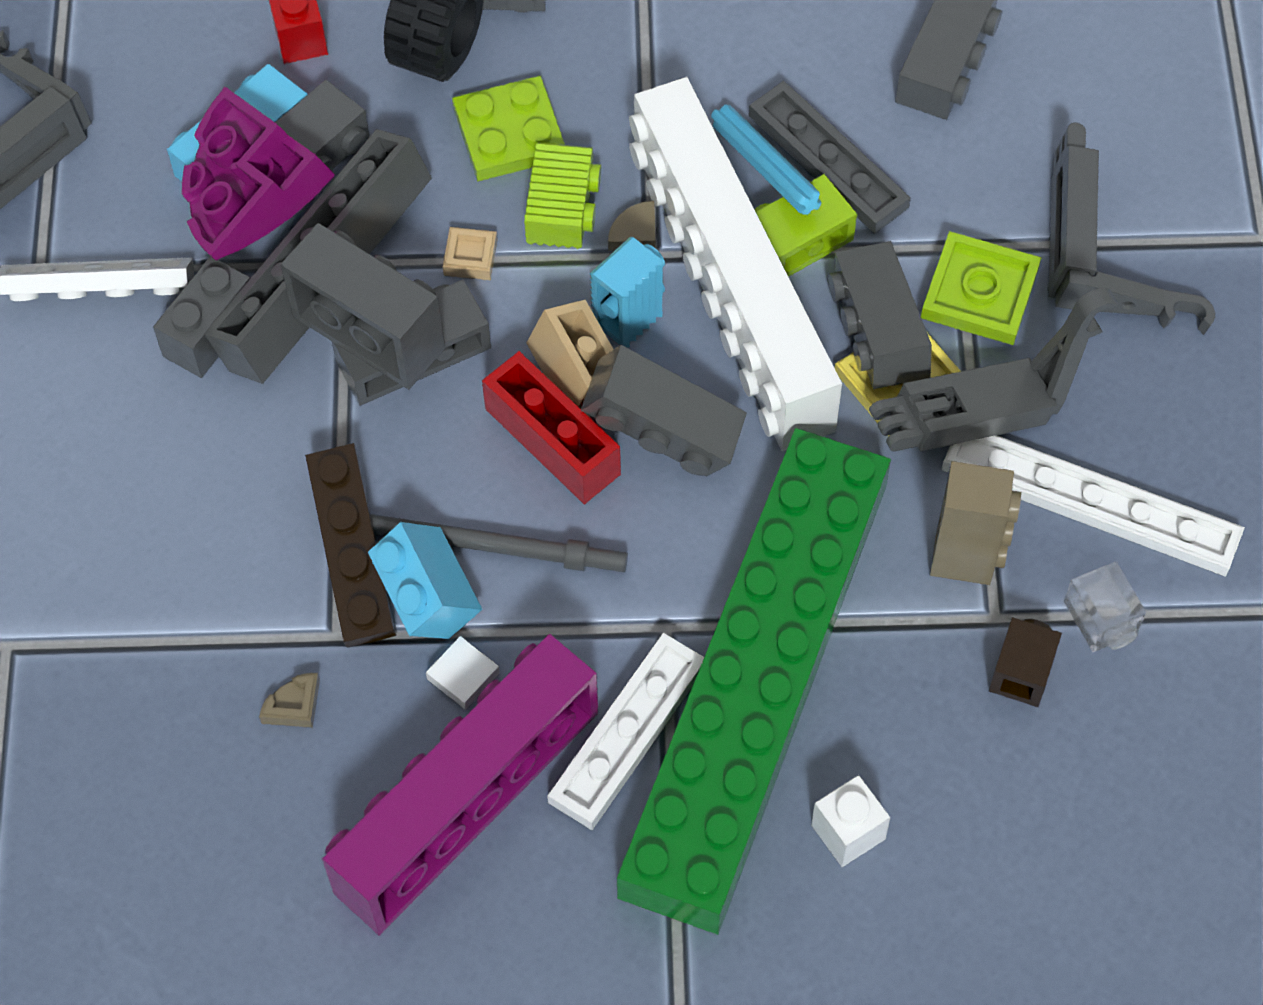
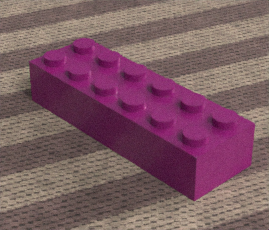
[322,633,598,936]

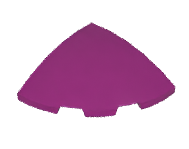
[182,87,335,260]

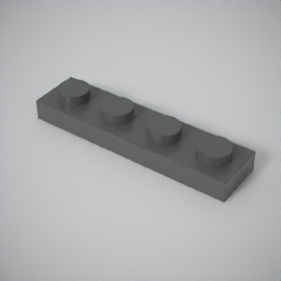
[749,81,911,234]

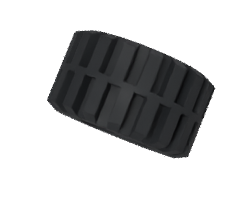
[384,0,484,82]

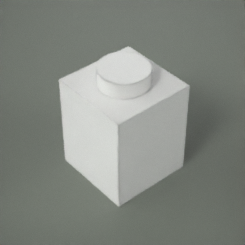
[811,775,890,867]

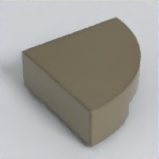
[608,201,656,251]
[259,673,320,728]

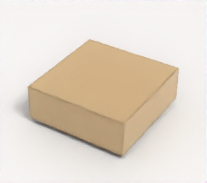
[443,227,498,280]

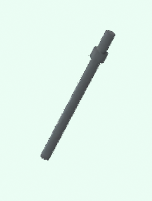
[371,514,628,572]

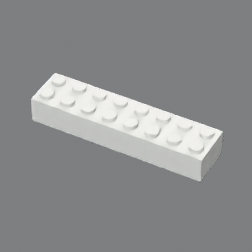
[629,77,842,451]

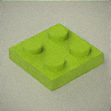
[452,75,565,182]
[921,231,1042,345]

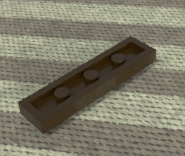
[305,443,397,648]

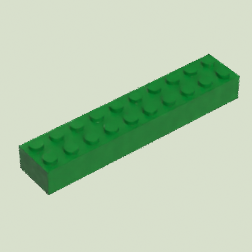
[617,428,891,935]

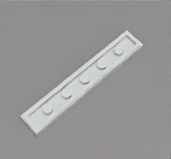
[942,435,1245,577]

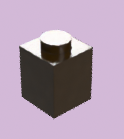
[989,617,1062,708]

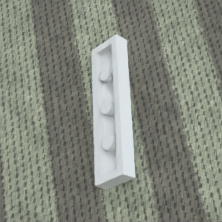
[0,257,194,301]
[548,633,704,830]

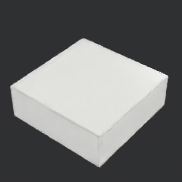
[426,636,500,710]

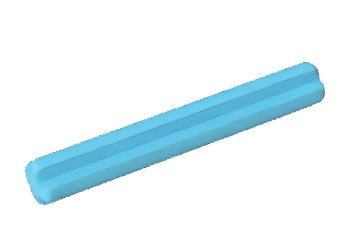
[711,105,821,215]

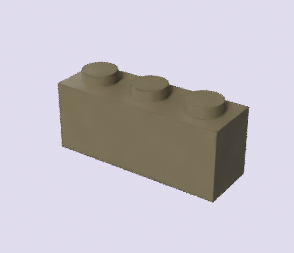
[930,461,1021,585]

